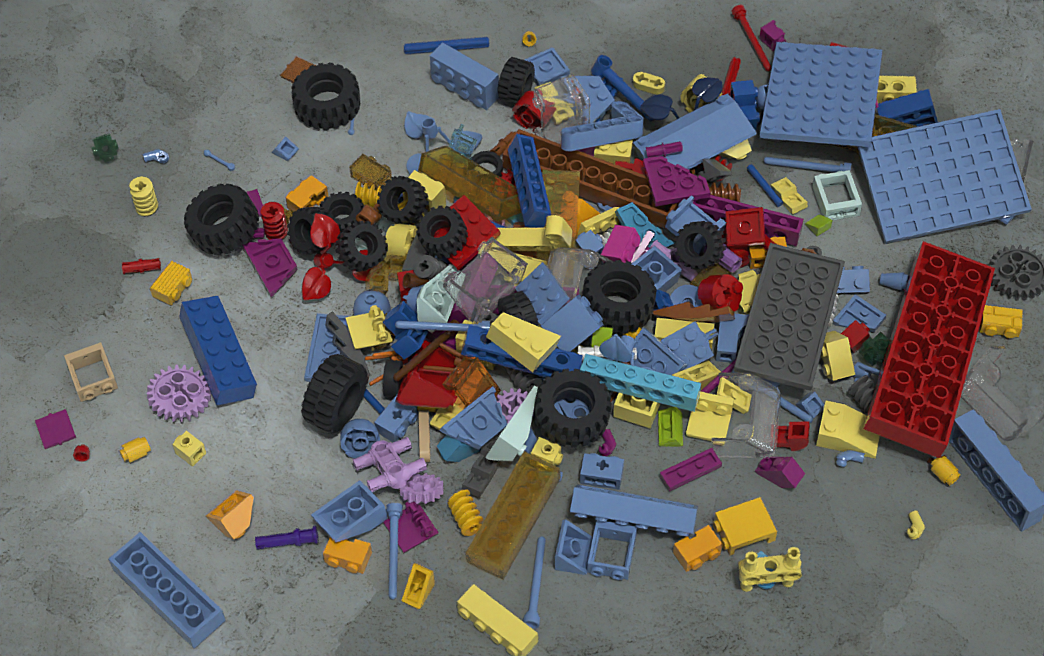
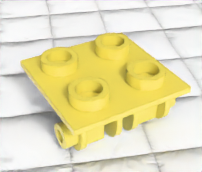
[345,305,393,349]

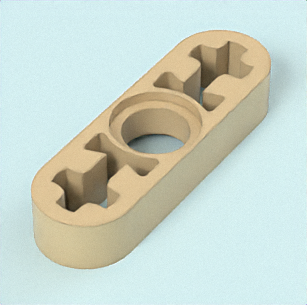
[419,410,431,462]

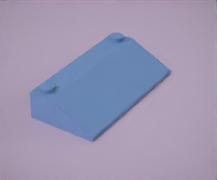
[633,94,756,170]

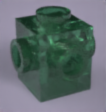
[91,133,119,162]
[859,332,890,366]

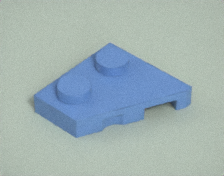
[833,294,886,332]

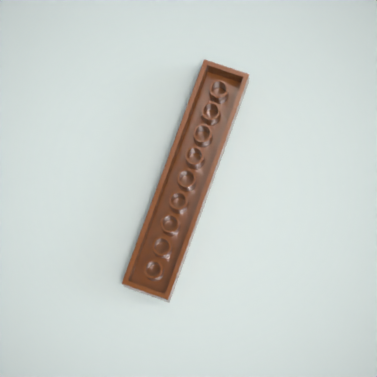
[502,129,680,230]

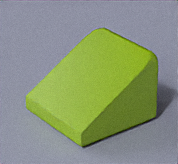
[805,214,832,236]

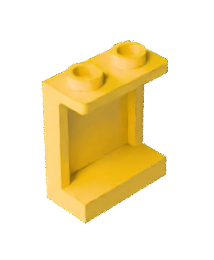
[712,497,777,556]

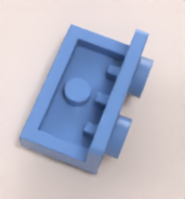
[837,266,870,293]

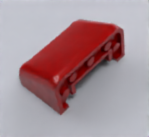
[395,340,460,409]

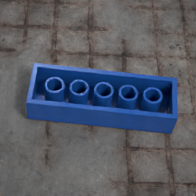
[179,296,257,405]

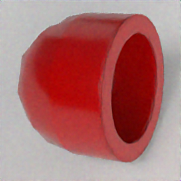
[73,444,90,462]

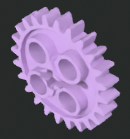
[147,365,211,422]

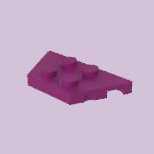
[242,239,298,297]

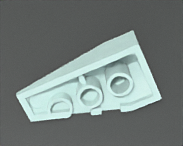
[417,264,465,333]
[485,385,538,461]

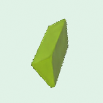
[658,407,683,447]

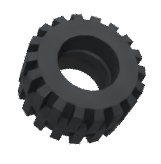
[498,57,535,104]
[377,176,429,225]
[320,191,364,233]
[416,205,468,259]
[287,207,336,254]
[335,221,388,272]
[674,221,726,269]
[498,291,539,327]

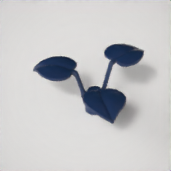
[640,77,723,120]

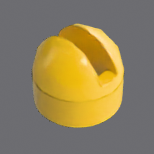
[522,31,536,46]

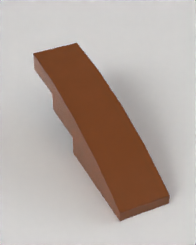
[653,302,735,323]

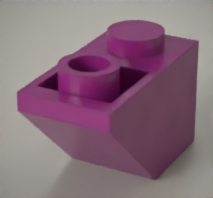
[755,457,805,488]

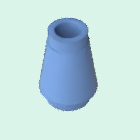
[880,272,909,291]

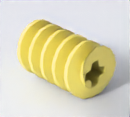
[129,176,158,216]

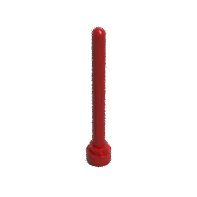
[731,5,772,71]

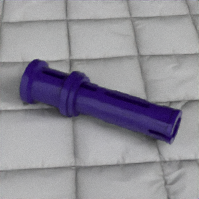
[255,526,319,550]

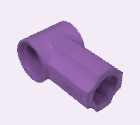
[704,244,742,273]

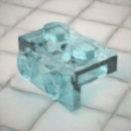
[448,124,477,165]

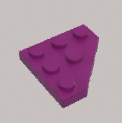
[643,156,710,206]

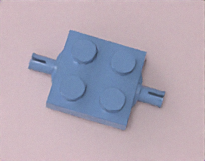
[661,321,719,370]

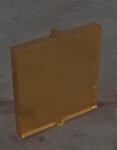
[280,56,316,83]

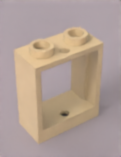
[64,342,118,402]

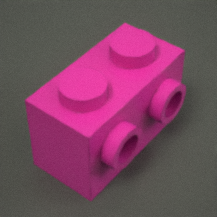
[601,225,641,263]

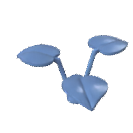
[404,111,483,175]
[581,334,654,371]

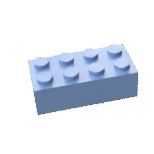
[429,43,499,110]

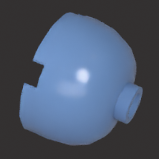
[353,290,391,317]
[340,418,380,458]

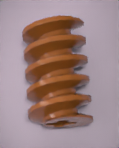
[707,182,741,202]

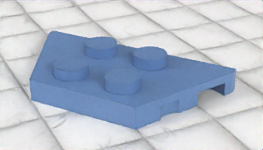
[560,76,615,124]
[440,386,507,450]

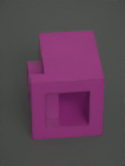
[759,20,786,51]

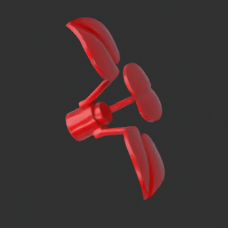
[302,214,381,300]

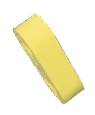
[633,72,665,95]

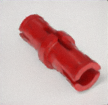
[122,258,161,274]

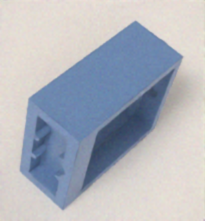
[587,520,637,580]

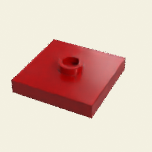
[725,207,766,249]

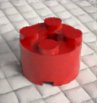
[512,89,555,132]
[698,274,743,311]

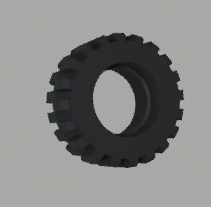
[291,62,361,130]
[184,183,259,255]
[582,260,656,334]
[301,354,368,433]
[534,369,612,448]

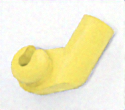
[907,511,925,539]

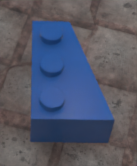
[877,89,938,131]

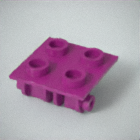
[383,501,439,553]

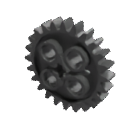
[989,245,1044,300]

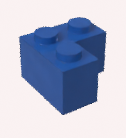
[730,80,760,130]
[383,301,428,360]

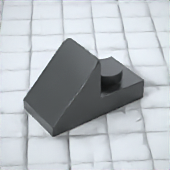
[697,159,732,184]

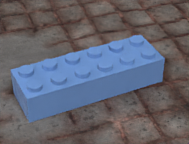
[949,409,1044,532]
[570,484,698,536]
[108,532,226,648]

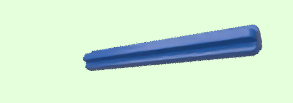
[404,37,489,54]

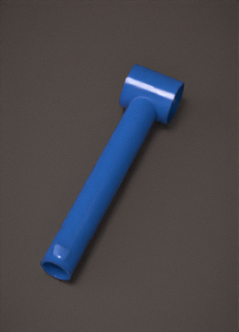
[591,55,653,121]

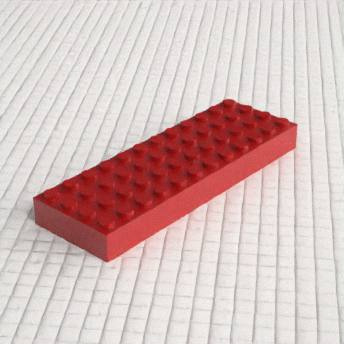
[863,241,995,458]

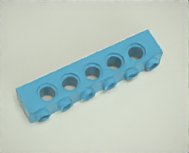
[580,354,701,412]

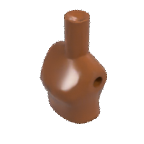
[356,203,382,225]

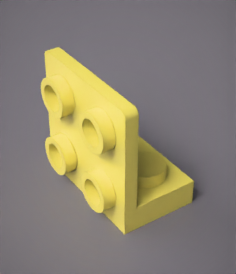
[686,392,734,444]

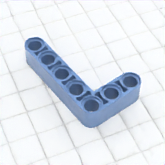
[561,101,643,151]

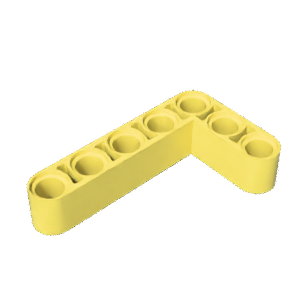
[483,215,572,251]

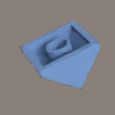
[555,519,593,575]

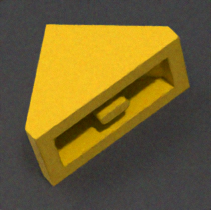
[401,563,435,609]

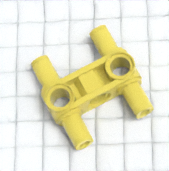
[738,547,802,592]

